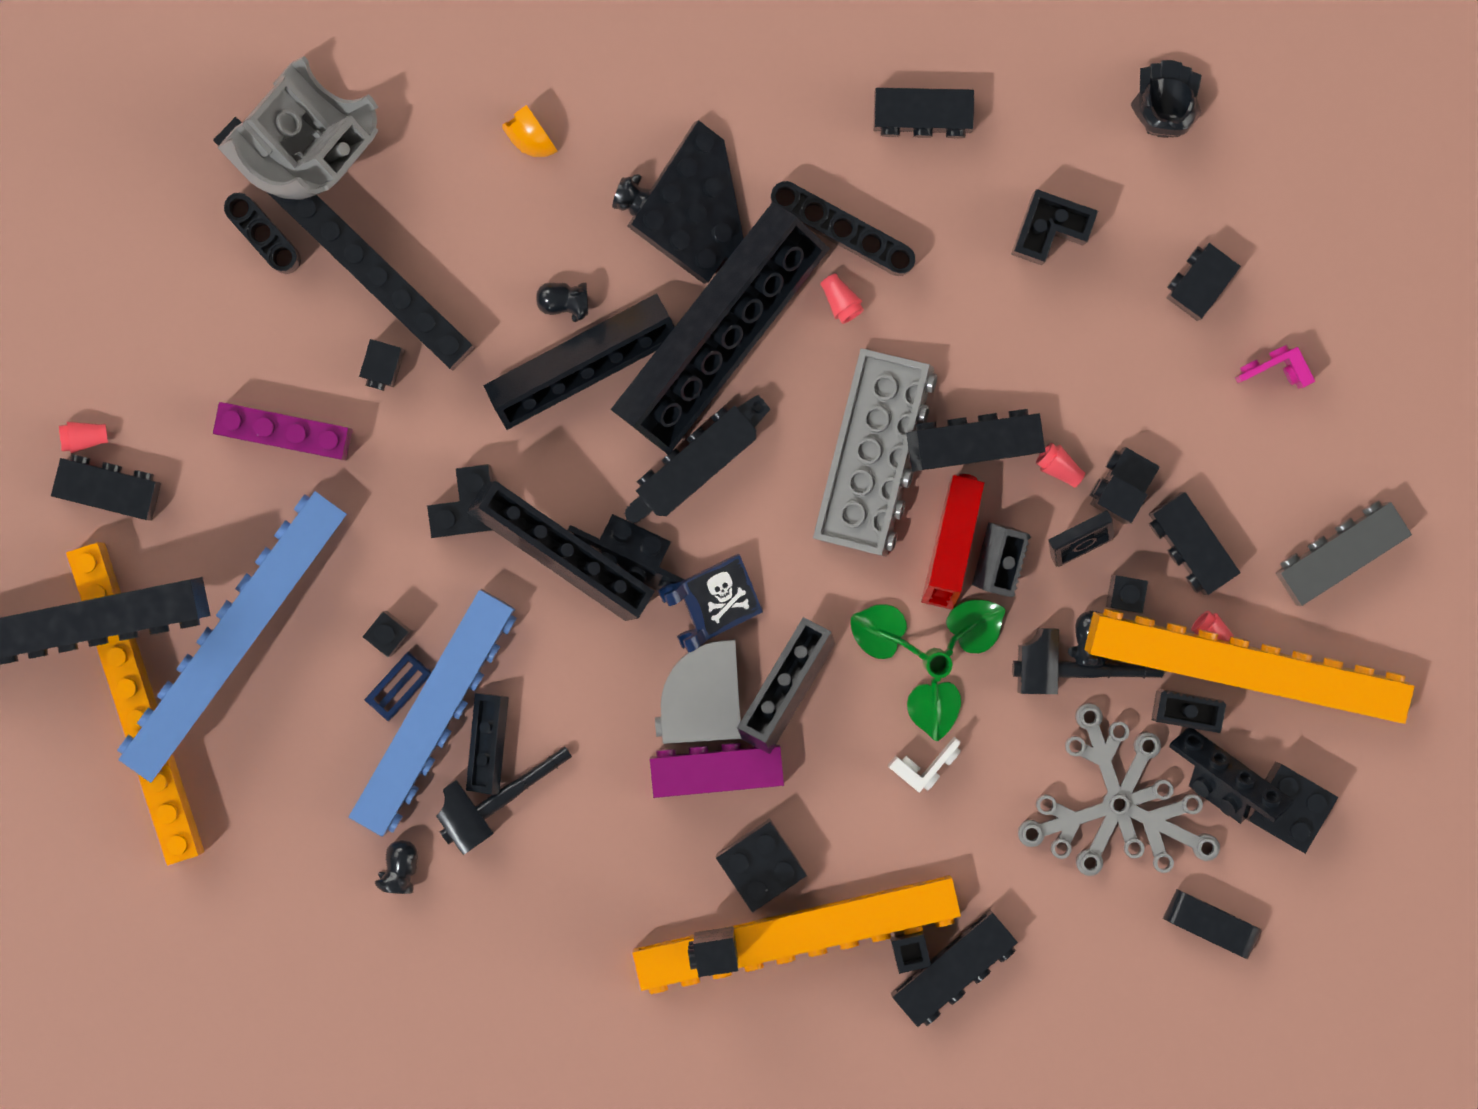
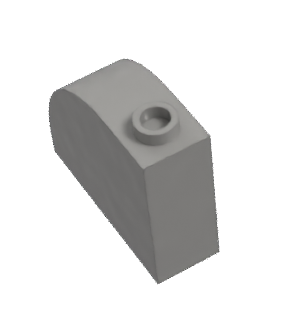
[655,639,741,744]

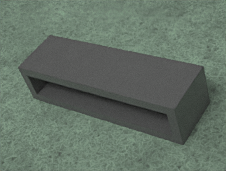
[1276,500,1412,606]

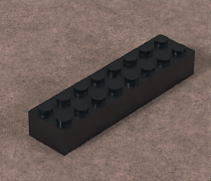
[610,202,830,455]

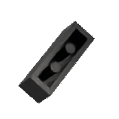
[873,88,974,139]
[51,454,161,521]
[1149,492,1241,595]
[688,926,738,977]

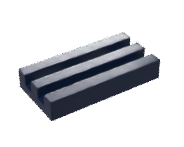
[364,651,432,722]

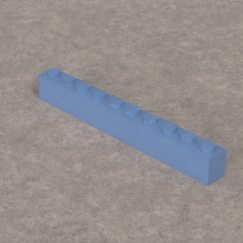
[117,491,347,783]

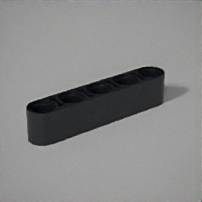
[770,181,915,276]

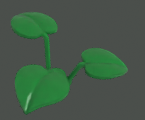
[850,600,1005,741]

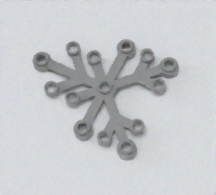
[1018,703,1220,876]

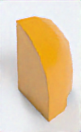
[502,105,558,157]

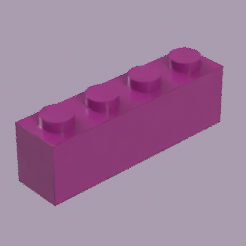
[213,402,353,461]
[650,743,784,798]

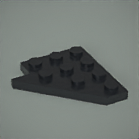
[627,120,744,284]

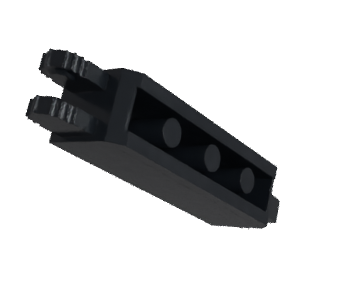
[624,395,770,524]

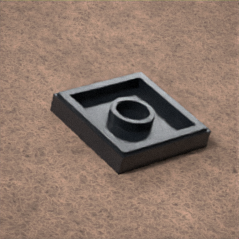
[1048,510,1114,567]

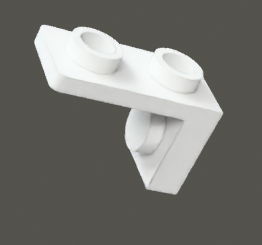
[888,737,961,793]

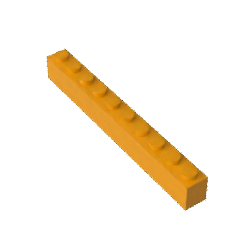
[66,542,205,866]
[1084,608,1415,724]
[632,875,961,994]

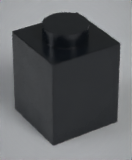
[359,339,405,391]
[1106,575,1148,613]
[363,611,412,657]
[890,931,931,974]

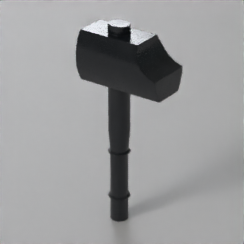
[1012,628,1164,694]
[436,746,572,855]

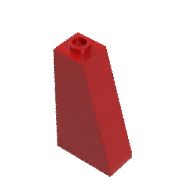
[921,473,985,610]

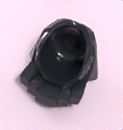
[1131,60,1202,138]

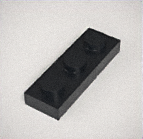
[466,693,509,795]

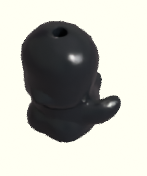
[612,174,651,216]
[536,283,588,322]
[1068,611,1109,666]
[375,840,418,894]

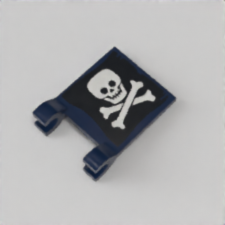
[658,554,763,652]

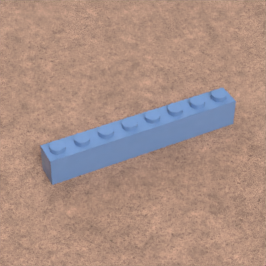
[348,589,517,837]

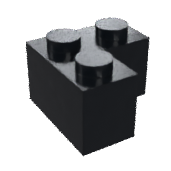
[1011,189,1098,265]
[1089,447,1160,524]
[427,464,493,538]

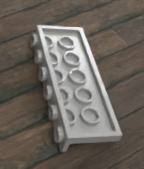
[813,348,937,557]

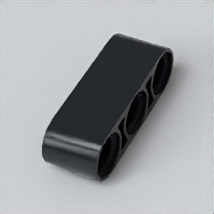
[224,193,301,274]
[1162,889,1262,959]

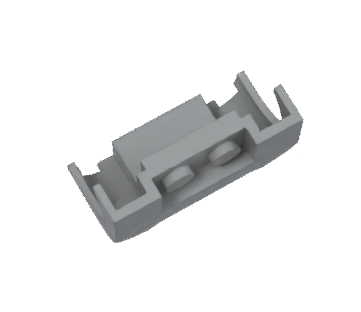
[217,56,379,200]

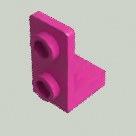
[1235,344,1316,389]

